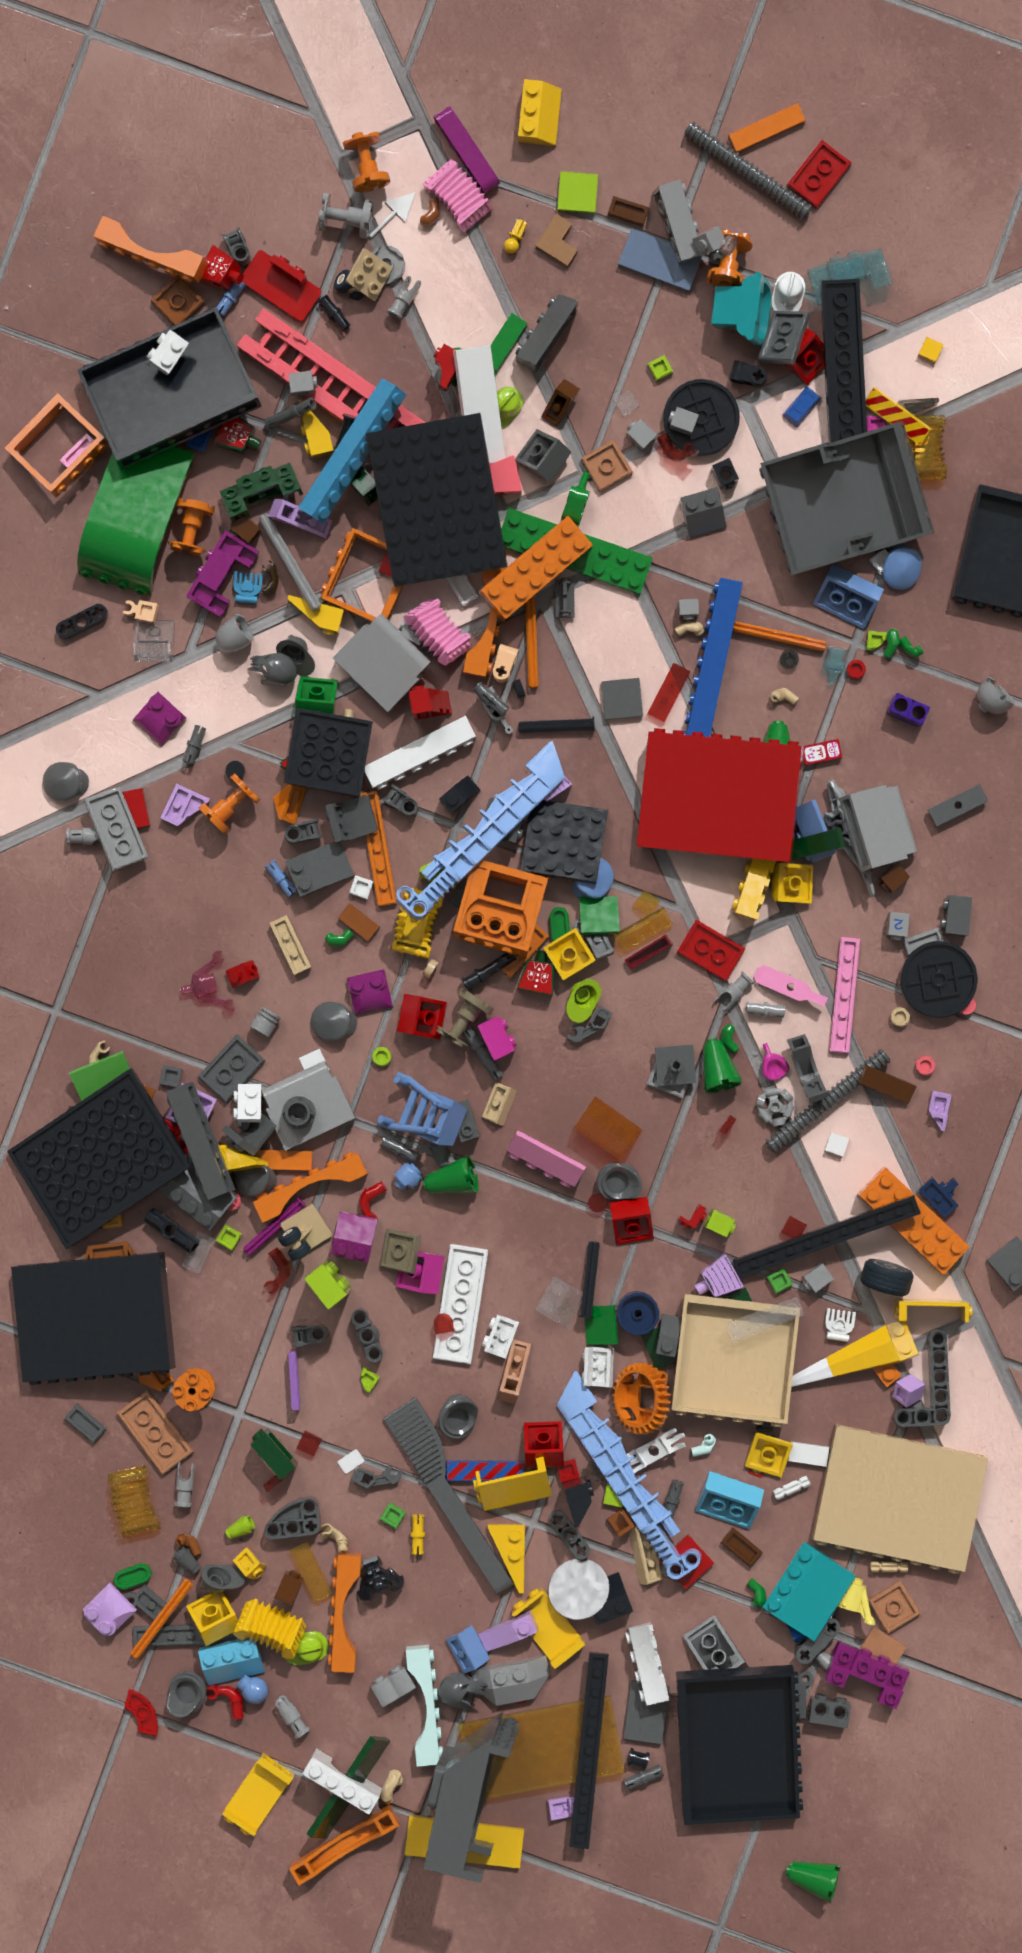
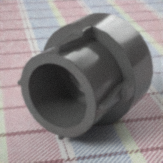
[282,1096,316,1129]

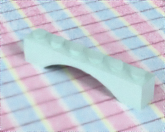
[406,1645,443,1767]

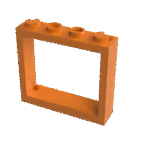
[5,393,109,498]
[320,528,404,622]

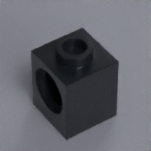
[711,458,739,490]

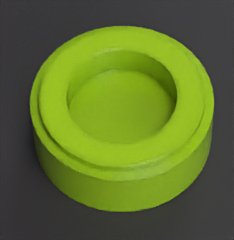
[372,1047,392,1066]

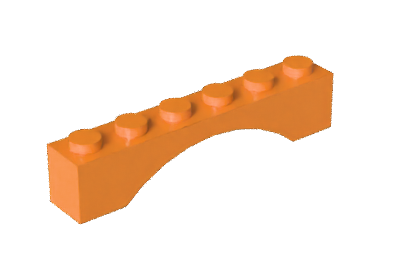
[93,216,208,283]
[463,567,507,679]
[253,1151,368,1223]
[328,1552,362,1673]
[289,1804,400,1886]

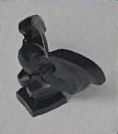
[357,1556,404,1603]

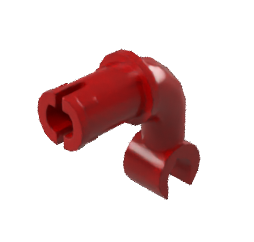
[359,1181,387,1219]
[207,1684,244,1720]

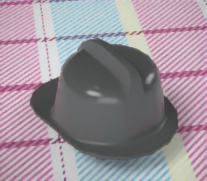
[276,634,315,676]
[201,1564,245,1595]

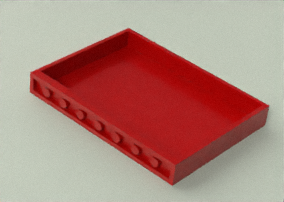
[637,728,804,862]

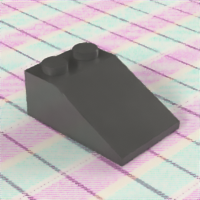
[285,842,354,898]
[683,1615,749,1670]

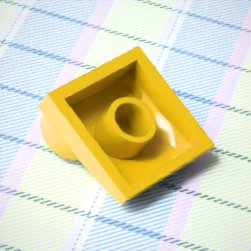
[771,863,813,904]
[543,928,596,980]

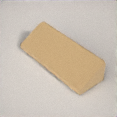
[628,1526,663,1585]

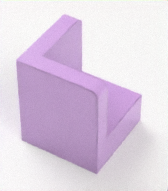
[892,1374,925,1407]

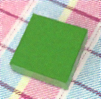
[767,1268,793,1294]
[380,1502,406,1529]

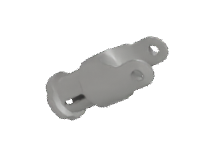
[387,276,421,320]
[66,828,100,845]
[714,971,755,1013]
[175,1462,194,1507]
[275,1695,310,1739]

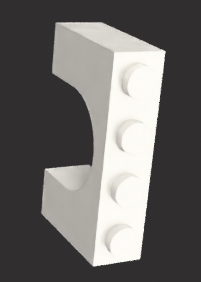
[302,1748,382,1814]

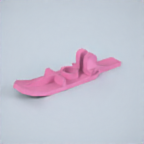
[754,965,828,1007]

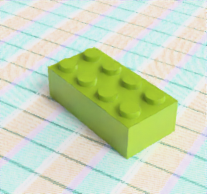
[304,1260,351,1309]

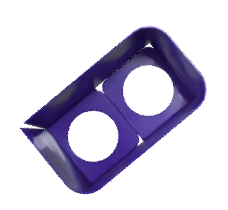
[887,693,930,727]

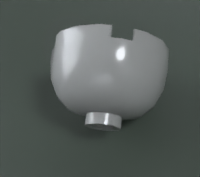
[977,677,1015,715]

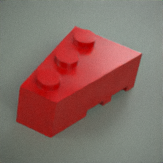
[409,686,452,720]

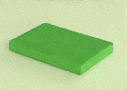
[69,1051,130,1101]

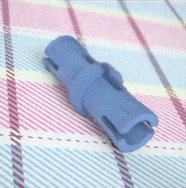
[217,282,246,317]
[265,860,297,898]

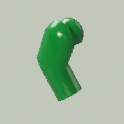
[325,929,354,947]
[721,1024,739,1053]
[746,1578,766,1608]

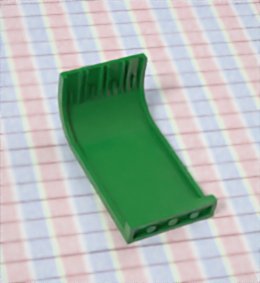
[77,446,194,596]

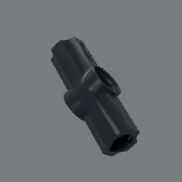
[144,1208,200,1254]

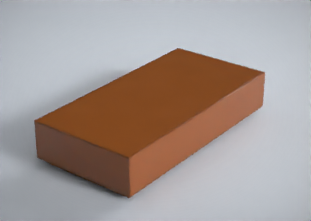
[338,903,380,941]

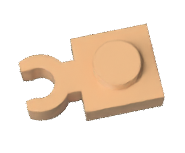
[123,600,159,624]

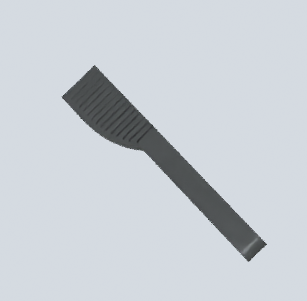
[384,1397,514,1595]

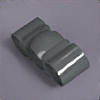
[351,1308,384,1363]

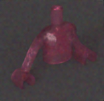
[181,951,235,1011]

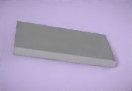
[83,786,148,871]

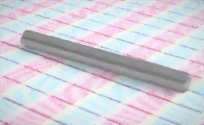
[259,513,321,611]

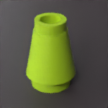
[225,1515,255,1540]

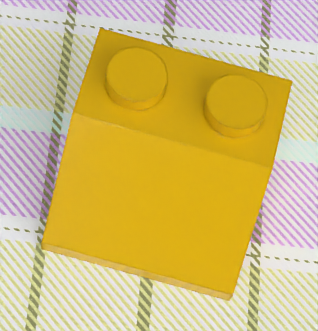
[186,1593,238,1646]

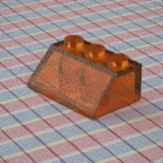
[573,1096,642,1161]

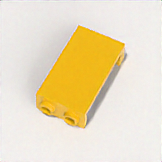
[894,1299,972,1322]
[473,1457,552,1511]
[512,1587,585,1669]
[222,1753,295,1836]

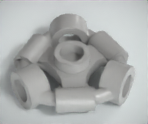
[755,1087,794,1126]

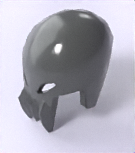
[247,653,297,686]
[439,1672,488,1708]

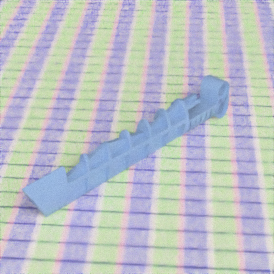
[396,741,565,921]
[557,1371,701,1579]

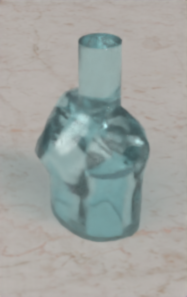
[823,646,848,683]

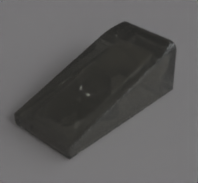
[897,398,939,414]

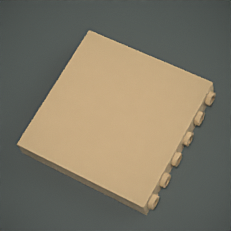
[671,1294,800,1427]

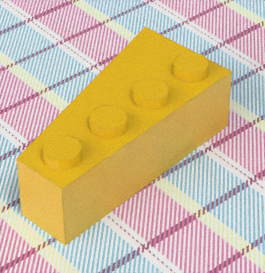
[731,858,776,921]

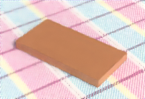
[117,1390,194,1475]

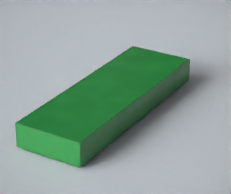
[491,313,528,372]

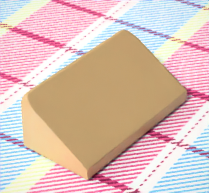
[482,1082,517,1126]

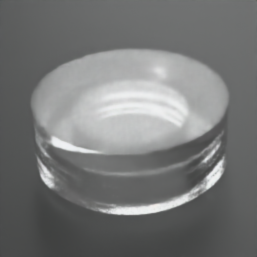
[720,235,737,256]

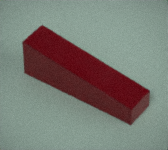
[625,934,673,970]

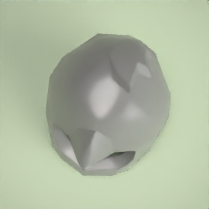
[215,614,253,654]

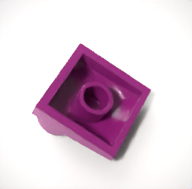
[133,692,186,746]
[347,970,393,1015]

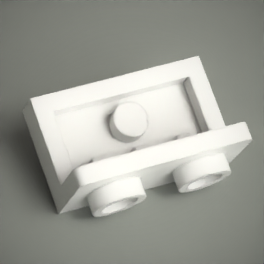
[146,330,189,375]
[234,1084,261,1126]
[482,1314,519,1359]
[582,1346,614,1387]

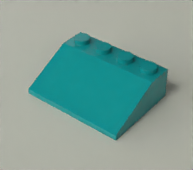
[763,1542,857,1642]

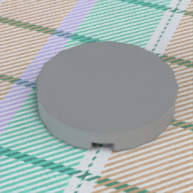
[371,245,405,284]

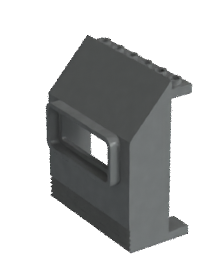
[423,1712,521,1883]

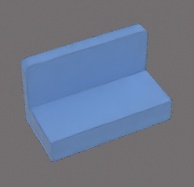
[446,1625,490,1673]

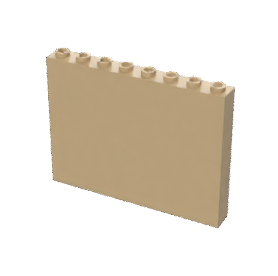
[812,1424,988,1574]

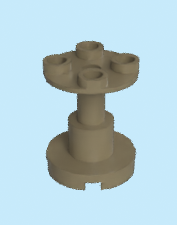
[437,988,494,1049]

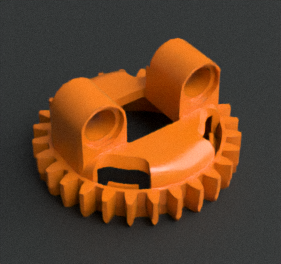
[611,1363,671,1435]

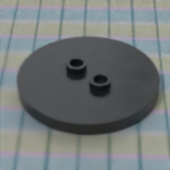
[663,379,740,456]
[900,941,978,1018]

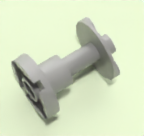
[318,193,374,239]

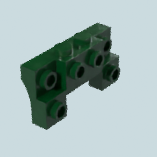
[220,463,303,523]

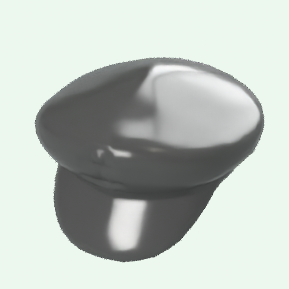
[43,762,89,801]
[311,1001,357,1041]
[231,1156,277,1197]
[596,1162,642,1201]
[438,1394,479,1439]
[166,1671,207,1718]

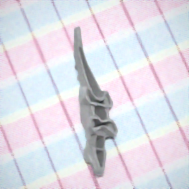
[824,779,875,897]

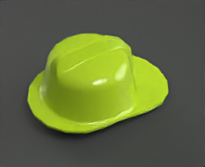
[497,386,523,428]
[566,979,602,1023]
[285,1631,328,1665]

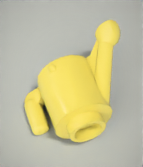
[838,1578,875,1625]

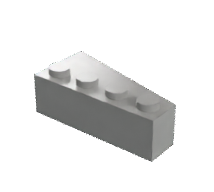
[652,180,700,263]

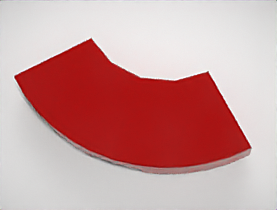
[124,1688,158,1737]

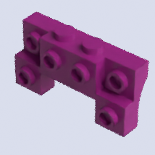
[186,530,260,618]
[824,1641,910,1709]

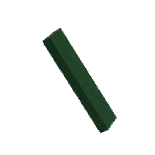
[782,828,845,862]

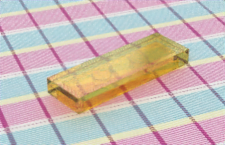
[613,907,673,952]
[290,1541,332,1602]

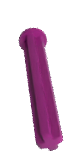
[243,1196,307,1256]

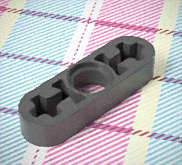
[549,1510,590,1560]

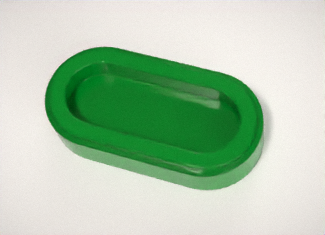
[550,907,570,941]
[114,1563,152,1590]

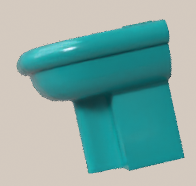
[711,272,772,347]

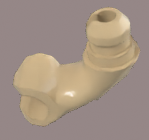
[89,1040,110,1064]
[320,1523,349,1554]
[381,1770,403,1804]

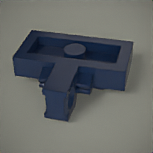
[918,1177,959,1218]

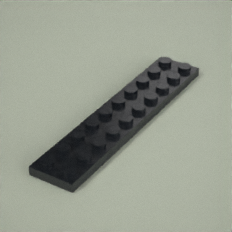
[820,279,867,442]

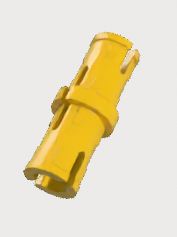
[410,1514,425,1555]

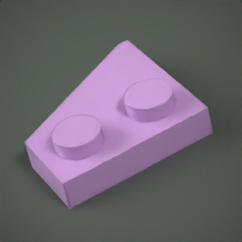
[160,783,210,827]

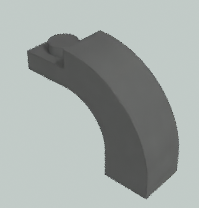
[787,1034,828,1103]

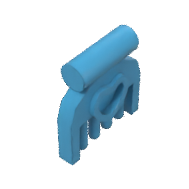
[233,571,263,604]

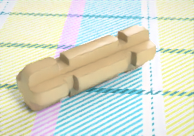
[870,1561,908,1573]

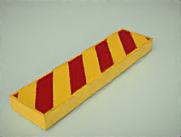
[866,387,933,446]

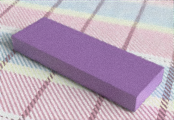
[288,1350,301,1410]

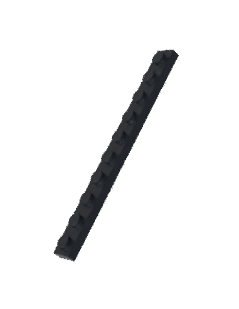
[733,1194,921,1279]
[569,1652,609,1849]

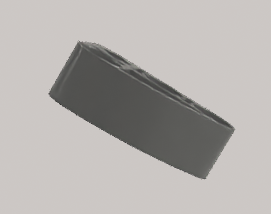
[264,1496,321,1539]

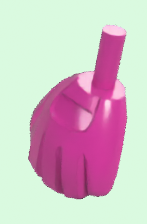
[762,1043,790,1081]

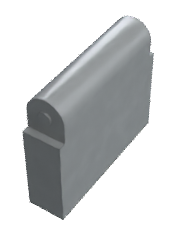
[333,613,431,712]
[839,785,918,872]
[262,1060,356,1151]

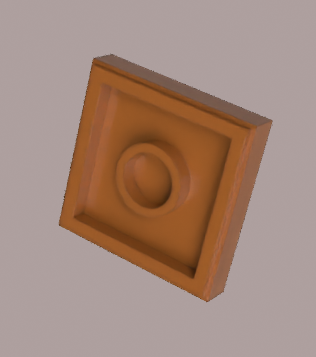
[151,275,205,325]

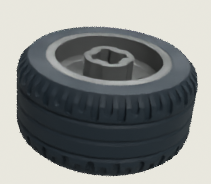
[860,1259,914,1296]

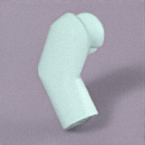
[691,1434,716,1457]

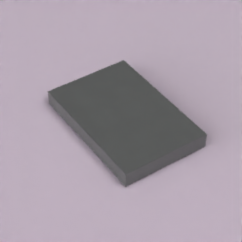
[758,311,811,364]
[198,1034,265,1102]
[623,1680,670,1744]

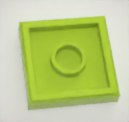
[557,171,598,214]

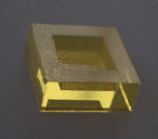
[633,890,660,916]

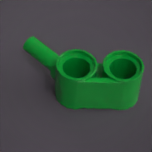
[561,472,590,526]

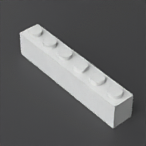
[365,716,476,790]

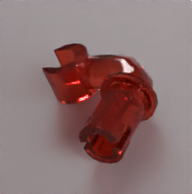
[656,433,700,462]
[264,1247,290,1294]

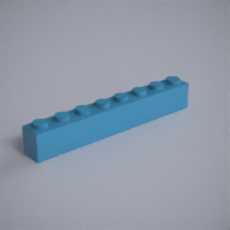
[298,378,407,524]

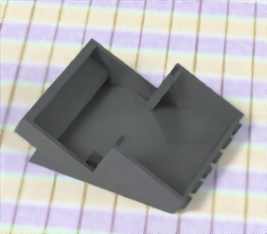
[759,421,935,575]

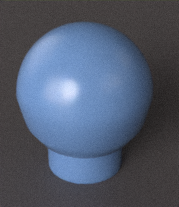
[236,1674,268,1704]

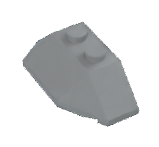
[471,1655,550,1706]

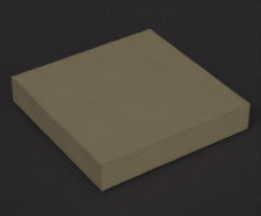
[380,1228,422,1274]

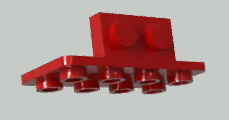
[243,250,322,322]

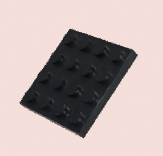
[284,708,373,797]
[520,800,608,884]

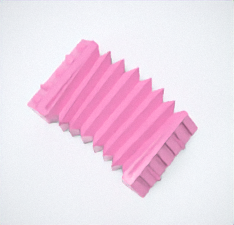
[422,159,493,233]
[404,598,471,666]

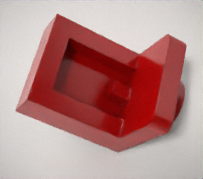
[225,960,260,988]
[678,1204,707,1230]

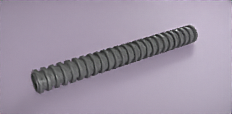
[684,121,812,220]
[766,1049,891,1153]

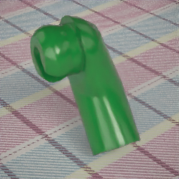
[883,629,900,658]
[900,636,924,659]

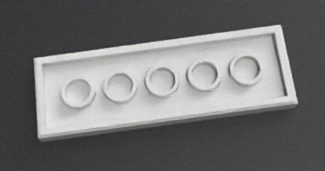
[453,345,505,463]
[433,1244,488,1364]

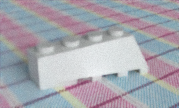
[625,1622,669,1706]

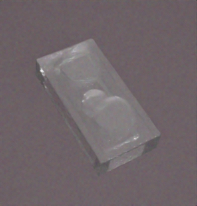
[182,1231,215,1274]

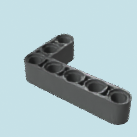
[892,1329,951,1427]

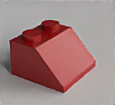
[784,328,825,385]
[397,994,447,1040]
[609,1197,654,1245]
[524,1421,564,1468]

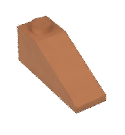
[497,1339,531,1404]

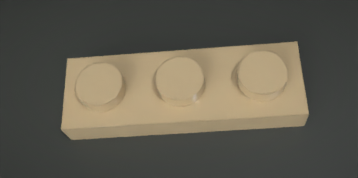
[270,915,311,975]

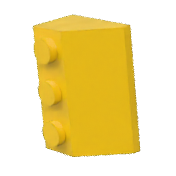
[518,79,562,146]

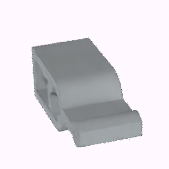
[477,686,513,736]

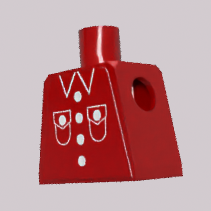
[200,245,244,290]

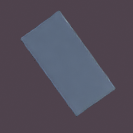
[618,228,703,292]

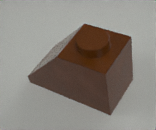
[541,379,580,427]
[274,1570,303,1606]

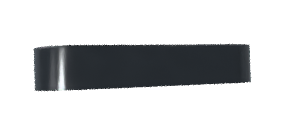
[56,604,108,639]

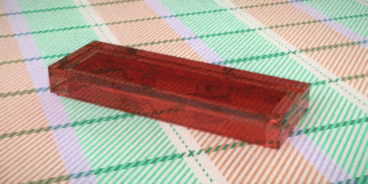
[647,663,690,722]

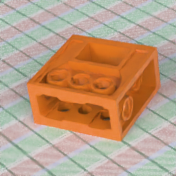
[452,860,548,958]

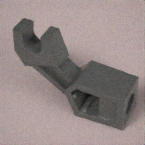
[566,1006,612,1042]
[351,1465,403,1489]

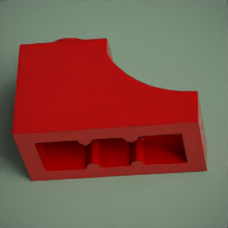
[433,344,456,392]

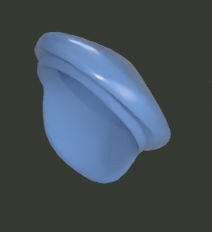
[883,544,922,590]
[573,858,614,899]

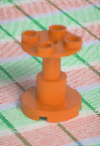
[342,132,390,192]
[706,230,753,289]
[168,498,215,557]
[198,773,260,835]
[172,1368,215,1411]

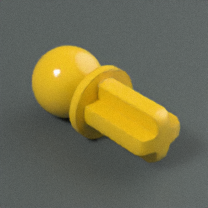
[504,219,527,254]

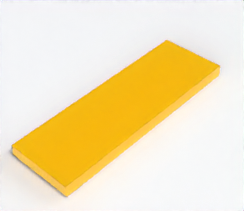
[405,1815,524,1869]

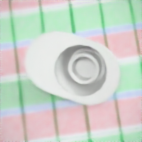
[772,272,805,311]

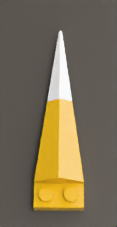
[792,1321,919,1387]

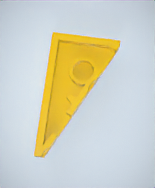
[488,1524,525,1593]

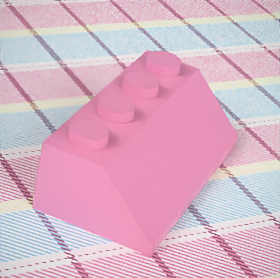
[507,1130,586,1188]

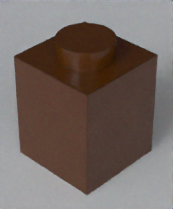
[230,514,262,545]
[879,863,910,893]

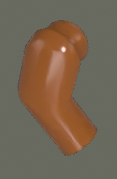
[420,199,439,226]
[175,1533,202,1556]

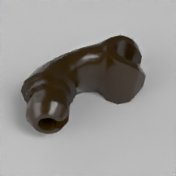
[261,561,279,596]

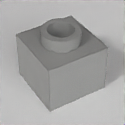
[678,599,699,621]

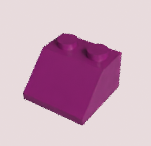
[330,1211,378,1263]

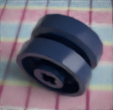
[616,1291,659,1335]

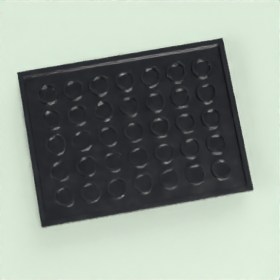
[366,413,508,587]
[7,1068,192,1249]

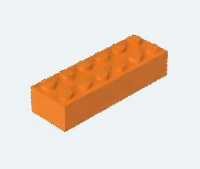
[479,516,593,622]
[857,1167,970,1275]

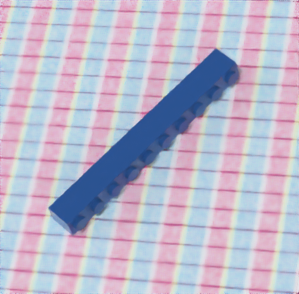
[684,577,743,737]

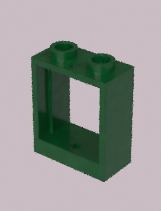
[250,1428,298,1480]

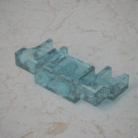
[807,248,893,307]

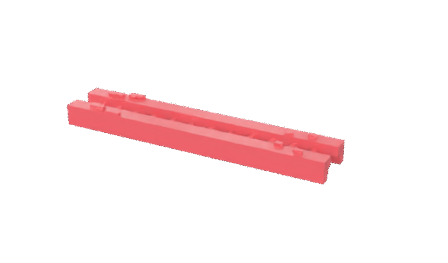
[237,308,426,430]

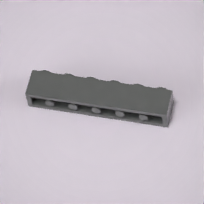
[166,1082,235,1200]

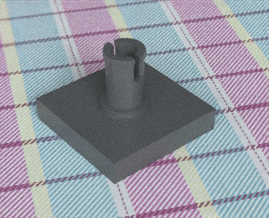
[654,1045,696,1086]

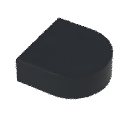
[513,679,526,699]

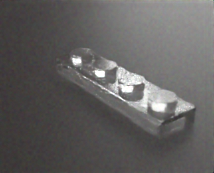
[725,1296,804,1342]

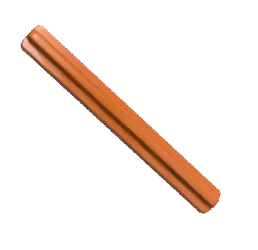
[525,596,539,688]
[733,621,826,652]
[130,1579,193,1659]

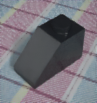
[439,776,481,815]

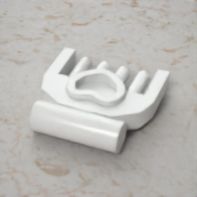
[825,1308,856,1342]

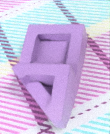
[928,1090,951,1131]
[547,1796,574,1821]

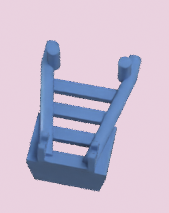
[377,1072,467,1146]

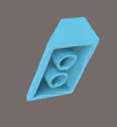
[695,1471,764,1530]
[198,1637,265,1685]

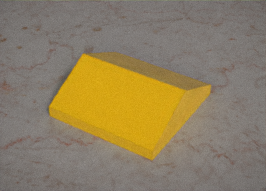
[745,1432,793,1478]

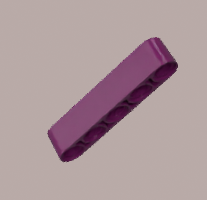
[433,106,500,194]

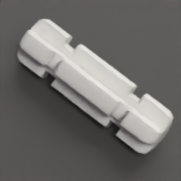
[773,1476,810,1500]

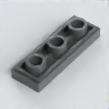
[928,784,988,827]

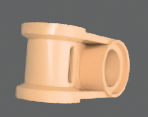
[493,644,519,683]

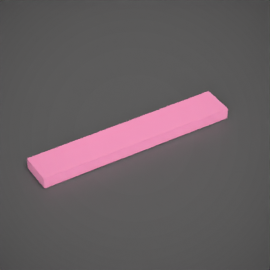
[829,937,860,1053]

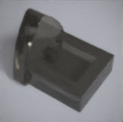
[582,1458,604,1483]

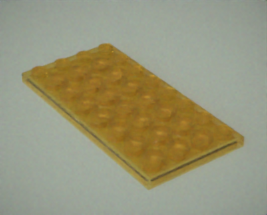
[458,1695,625,1799]

